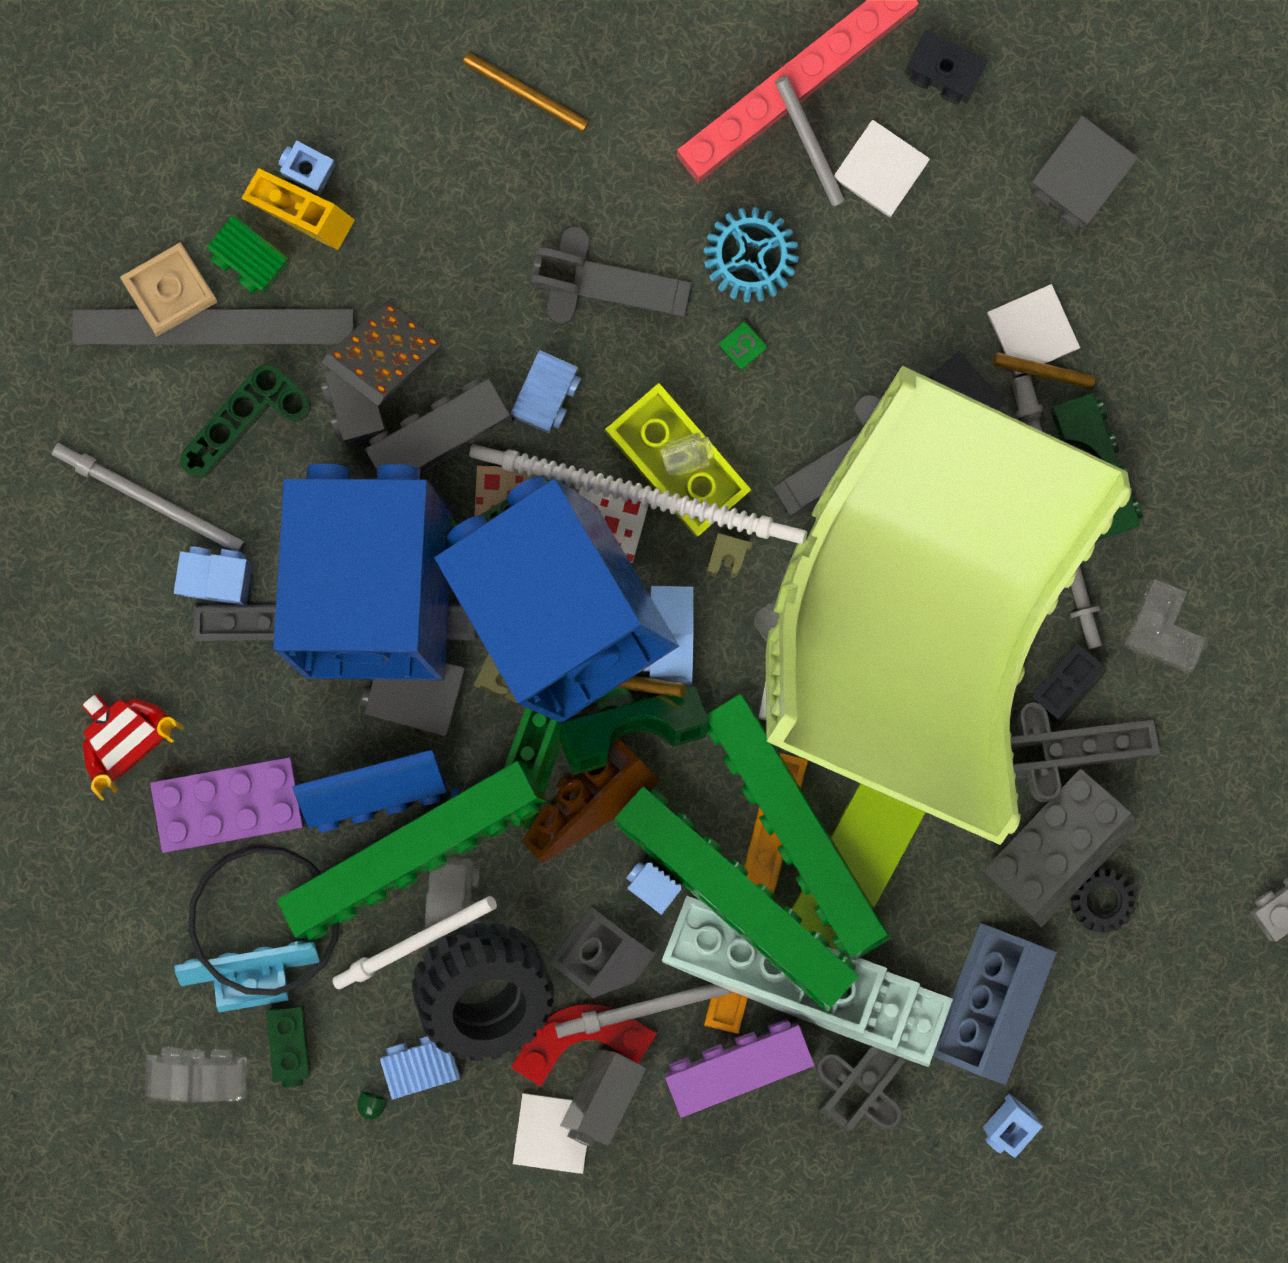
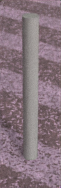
[775,76,845,206]

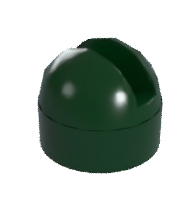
[357,1091,388,1120]

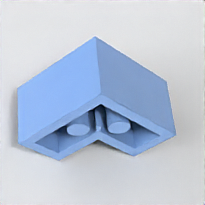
[174,547,253,605]
[643,586,693,686]

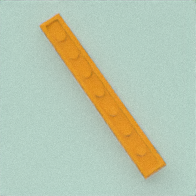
[704,753,808,1034]

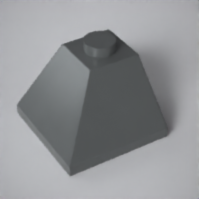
[550,906,655,998]

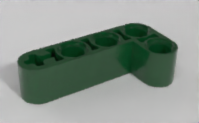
[180,364,311,478]

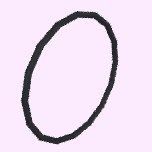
[188,846,339,996]

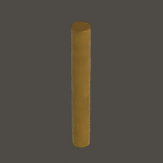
[992,352,1095,389]
[616,676,686,697]

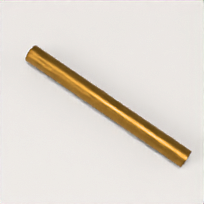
[462,52,590,133]

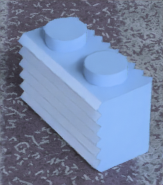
[511,350,582,434]
[626,861,681,915]
[380,1036,461,1100]

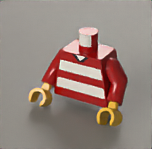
[82,693,184,801]

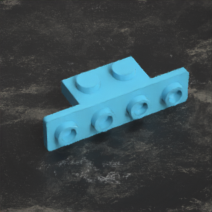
[174,941,319,1012]

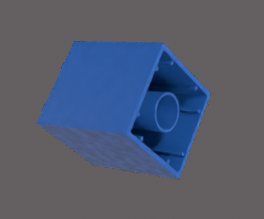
[273,464,453,681]
[434,476,679,723]

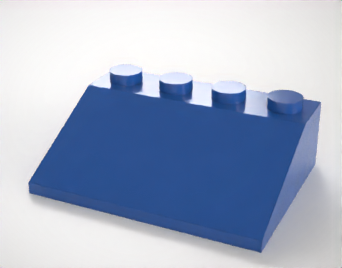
[292,750,448,833]

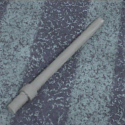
[52,443,244,552]
[555,984,735,1038]

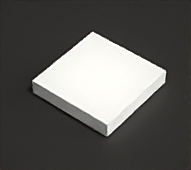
[834,120,930,217]
[987,284,1080,377]
[513,1093,587,1174]

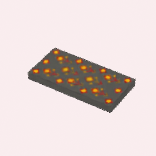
[322,301,443,406]

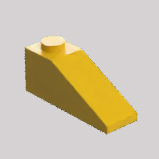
[242,168,355,250]

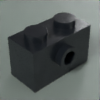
[905,30,988,105]

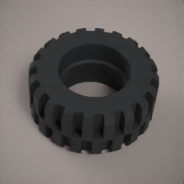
[412,922,554,1061]

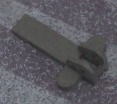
[529,227,691,324]
[774,395,880,519]
[1010,703,1160,802]
[815,985,925,1133]

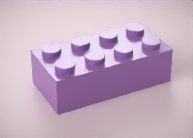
[150,757,306,853]
[665,1018,814,1118]

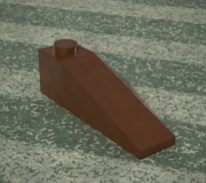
[522,739,660,863]

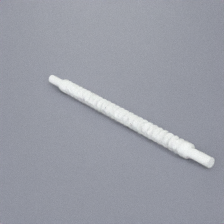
[469,444,807,544]

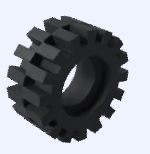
[1070,869,1136,933]

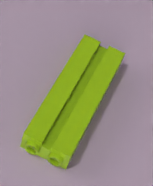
[791,783,926,950]

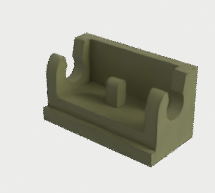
[706,533,752,578]
[473,654,517,703]

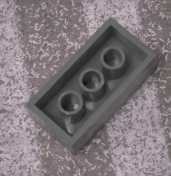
[365,378,512,475]
[983,769,1139,928]

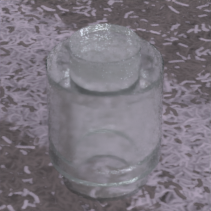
[659,432,714,476]

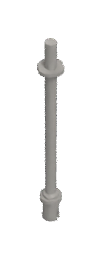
[1009,375,1102,649]

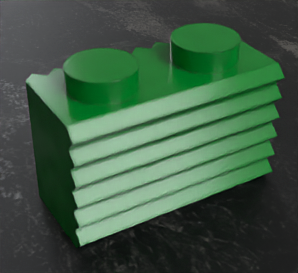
[207,215,290,294]

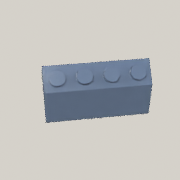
[933,923,1057,1085]

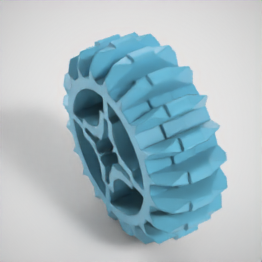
[704,207,799,303]

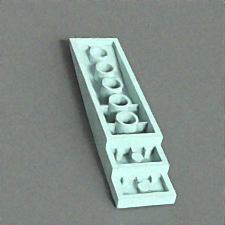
[662,896,953,1067]

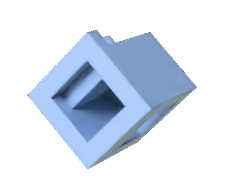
[279,140,336,196]
[983,1093,1043,1158]

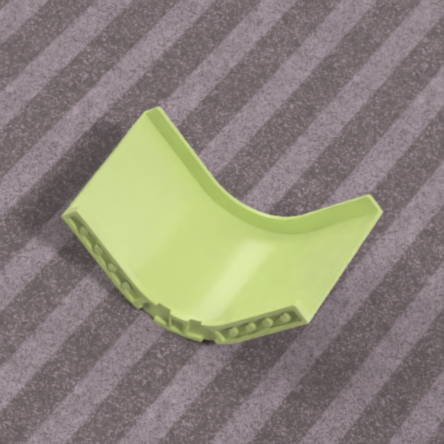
[766,366,1132,845]

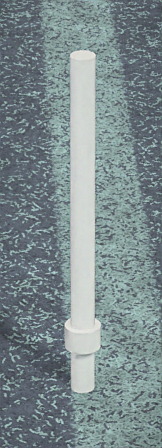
[333,896,497,989]

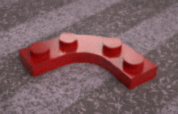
[511,1004,657,1086]

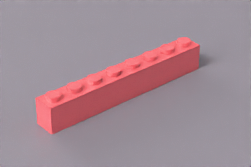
[677,0,919,184]

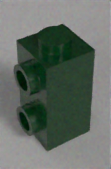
[266,1006,311,1087]

